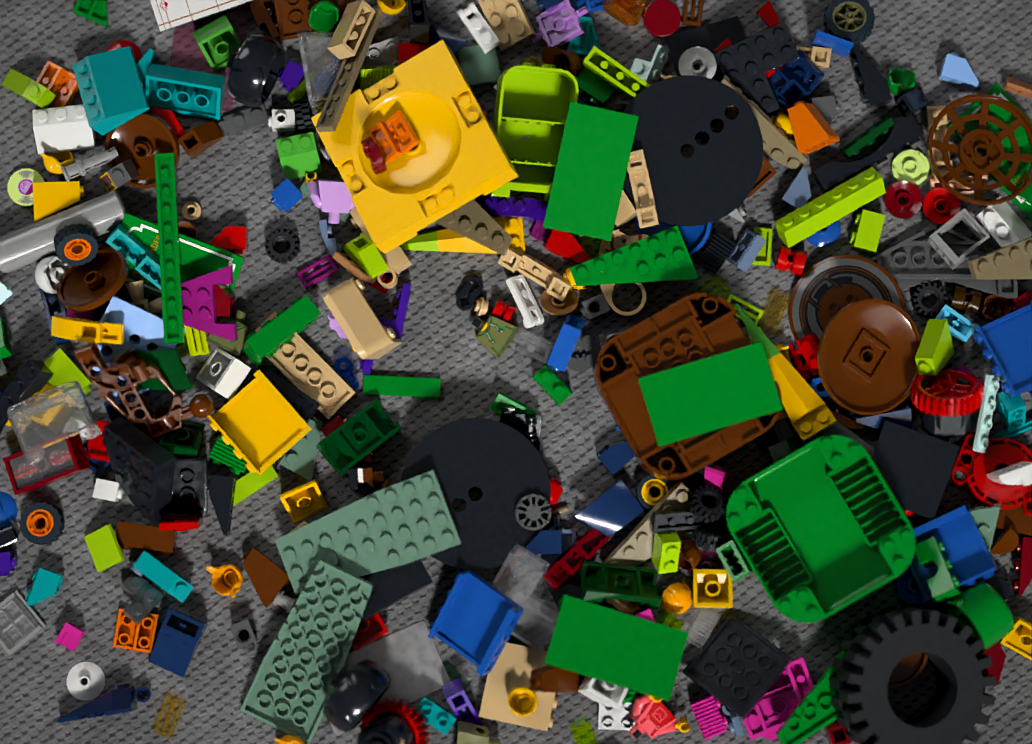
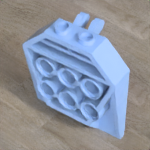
[88,296,177,398]

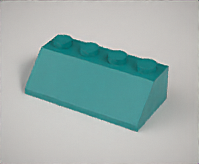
[145,63,226,120]

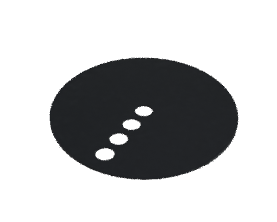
[623,75,763,226]
[400,418,551,570]

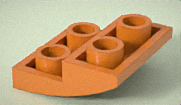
[112,608,158,653]

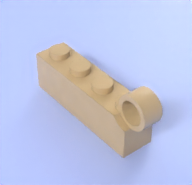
[350,207,412,289]

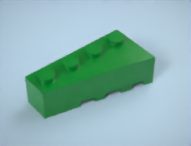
[243,295,321,368]

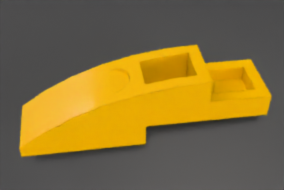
[51,316,124,344]

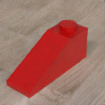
[544,229,591,265]

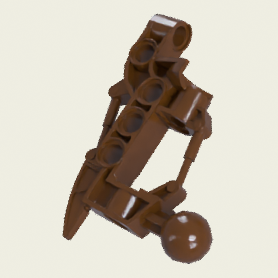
[75,341,214,444]

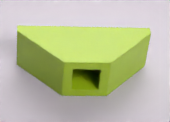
[342,234,388,279]

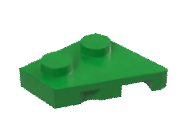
[73,0,108,28]

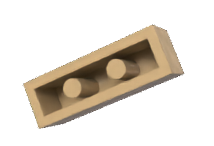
[327,0,375,60]

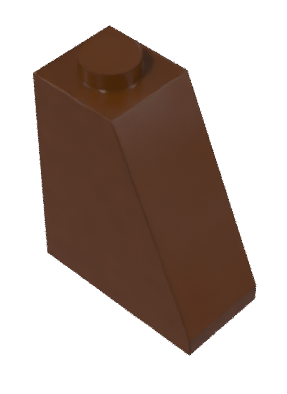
[242,548,290,607]

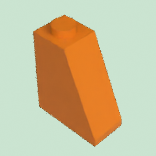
[787,101,840,153]

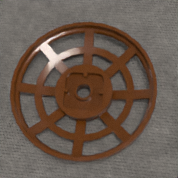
[927,94,1032,206]

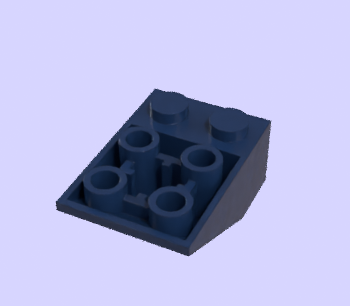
[148,608,208,677]

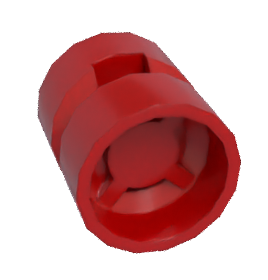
[775,245,807,276]

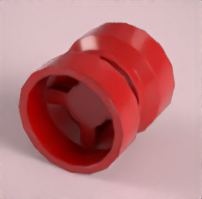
[491,299,516,323]

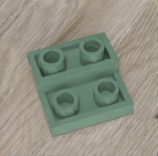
[458,45,501,87]

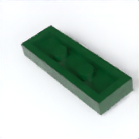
[840,117,895,157]

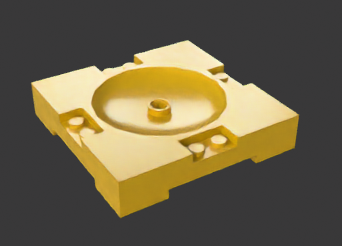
[311,40,519,254]

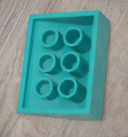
[72,46,150,136]

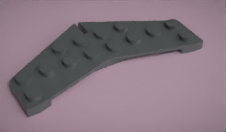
[869,224,1018,298]

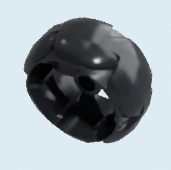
[227,32,285,107]
[322,659,391,732]

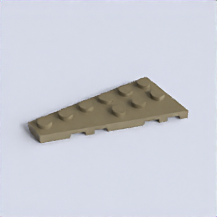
[710,75,808,173]
[435,199,513,256]
[967,236,1032,280]
[602,481,710,567]

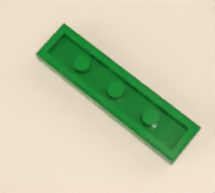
[363,375,441,398]

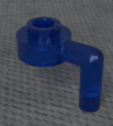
[334,356,359,389]

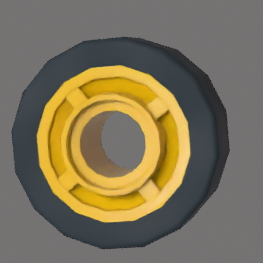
[636,475,672,510]

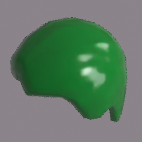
[308,0,339,33]
[887,68,916,96]

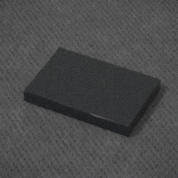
[171,457,208,514]

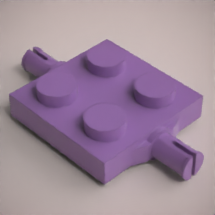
[530,0,589,48]

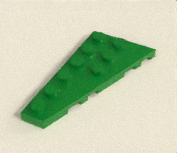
[570,225,699,286]
[775,638,854,744]

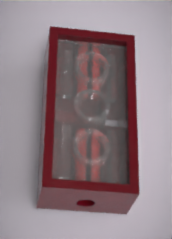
[3,432,91,495]

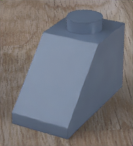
[780,167,812,211]

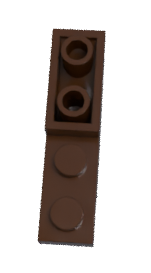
[249,0,280,40]

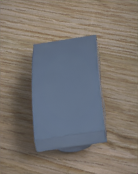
[319,220,342,256]

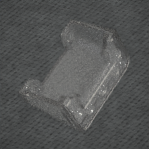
[297,32,359,115]
[7,381,102,465]

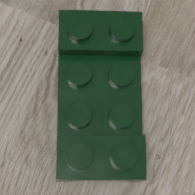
[316,398,401,477]
[580,561,662,609]

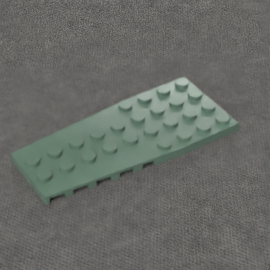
[275,470,462,594]
[240,559,374,744]

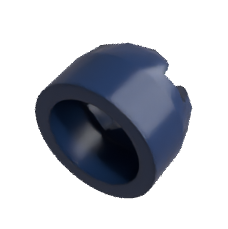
[135,686,151,703]

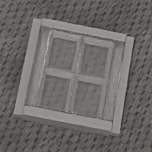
[0,590,46,656]

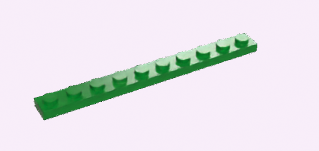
[154,153,185,344]

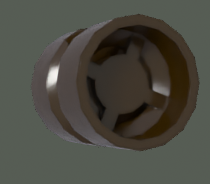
[948,285,982,316]

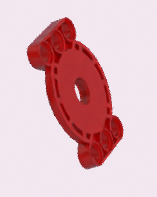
[949,432,1032,516]

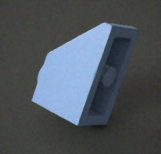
[938,53,979,89]

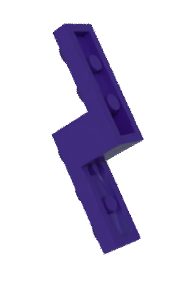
[481,196,548,222]
[360,283,412,375]

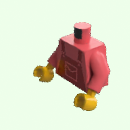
[628,694,690,740]

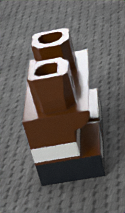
[349,468,384,490]

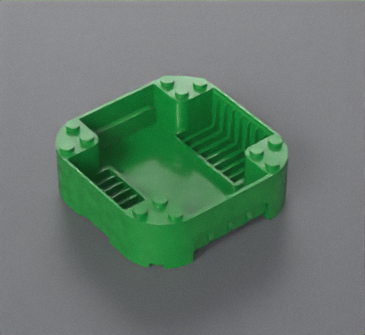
[726,435,916,623]

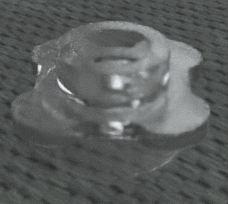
[457,662,480,684]

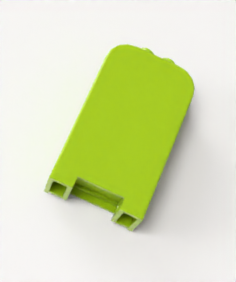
[487,62,579,201]

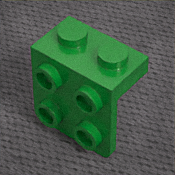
[575,67,615,108]

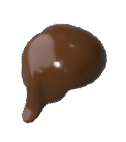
[678,539,701,570]

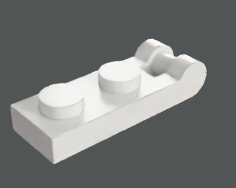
[456,2,501,54]
[506,274,544,328]

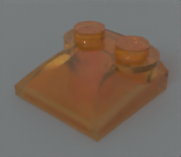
[603,0,647,26]

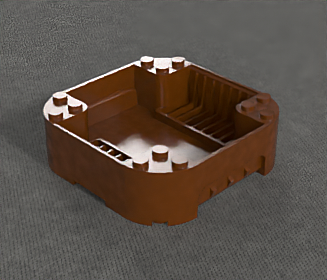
[594,293,782,481]

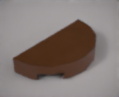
[990,524,1019,554]

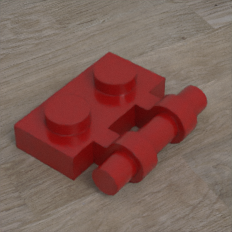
[788,332,820,380]

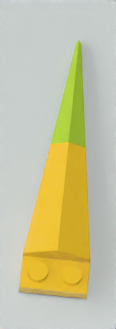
[400,216,526,254]

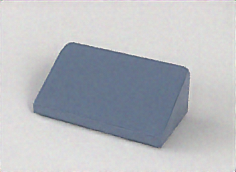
[727,228,766,272]

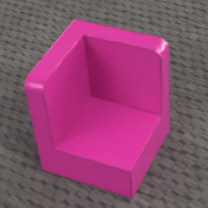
[55,622,86,651]

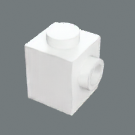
[268,110,296,132]

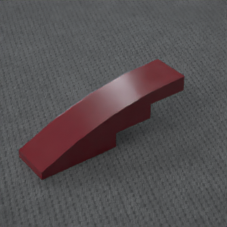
[542,528,613,590]

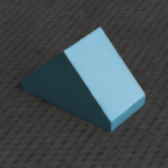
[935,304,976,342]

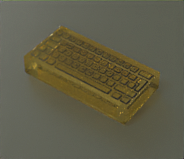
[758,291,791,334]

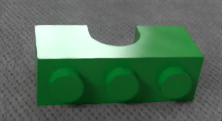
[915,536,961,603]

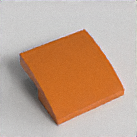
[36,60,79,107]
[367,110,420,164]

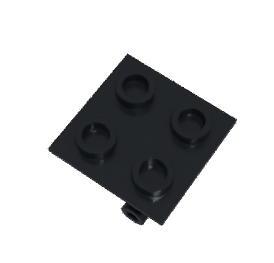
[502,413,541,451]

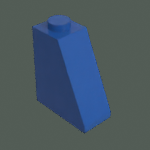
[547,314,586,372]

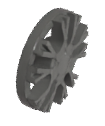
[515,494,552,530]

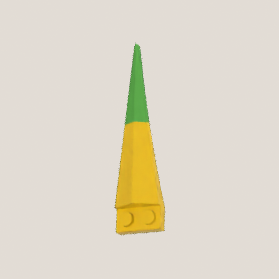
[736,304,837,443]

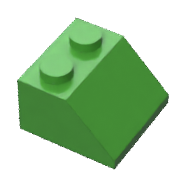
[192,15,242,72]
[276,132,323,180]

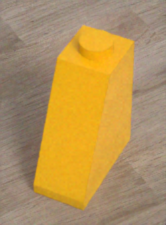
[33,181,84,222]

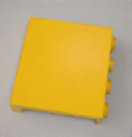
[207,370,312,475]

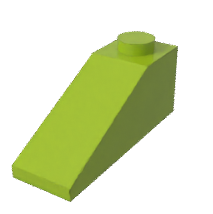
[1,69,56,109]

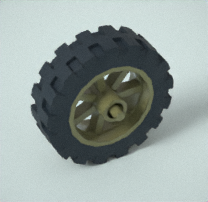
[823,0,875,45]

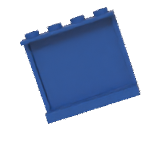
[973,300,1032,398]
[909,505,998,604]
[428,570,524,676]

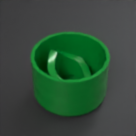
[944,581,1014,652]

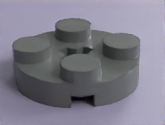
[567,333,599,372]

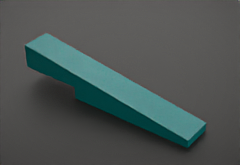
[106,224,184,290]

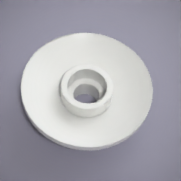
[678,47,717,79]
[67,662,105,701]

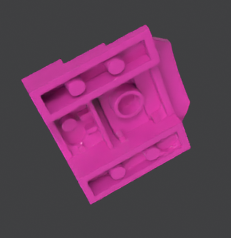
[743,656,814,741]

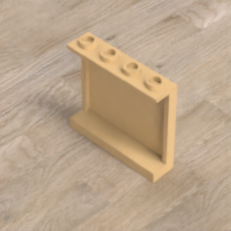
[479,642,558,731]

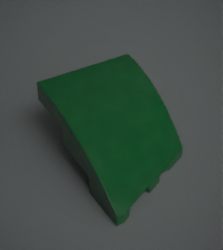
[132,346,195,390]

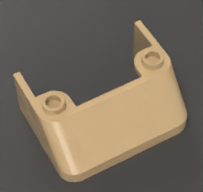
[322,277,403,359]

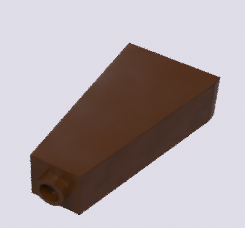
[977,499,1032,537]
[530,665,585,693]

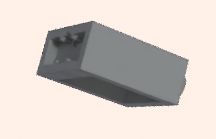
[927,208,990,270]

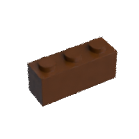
[116,521,178,556]

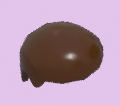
[980,294,1011,322]

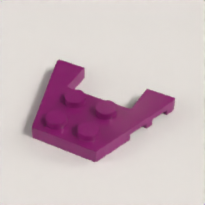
[182,265,238,341]

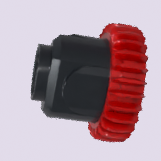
[910,368,984,443]
[357,697,430,744]

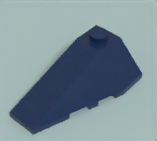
[57,683,137,723]

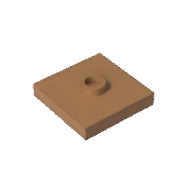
[332,252,377,284]

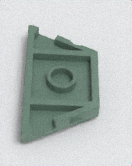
[969,504,1001,552]

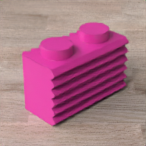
[689,694,728,740]

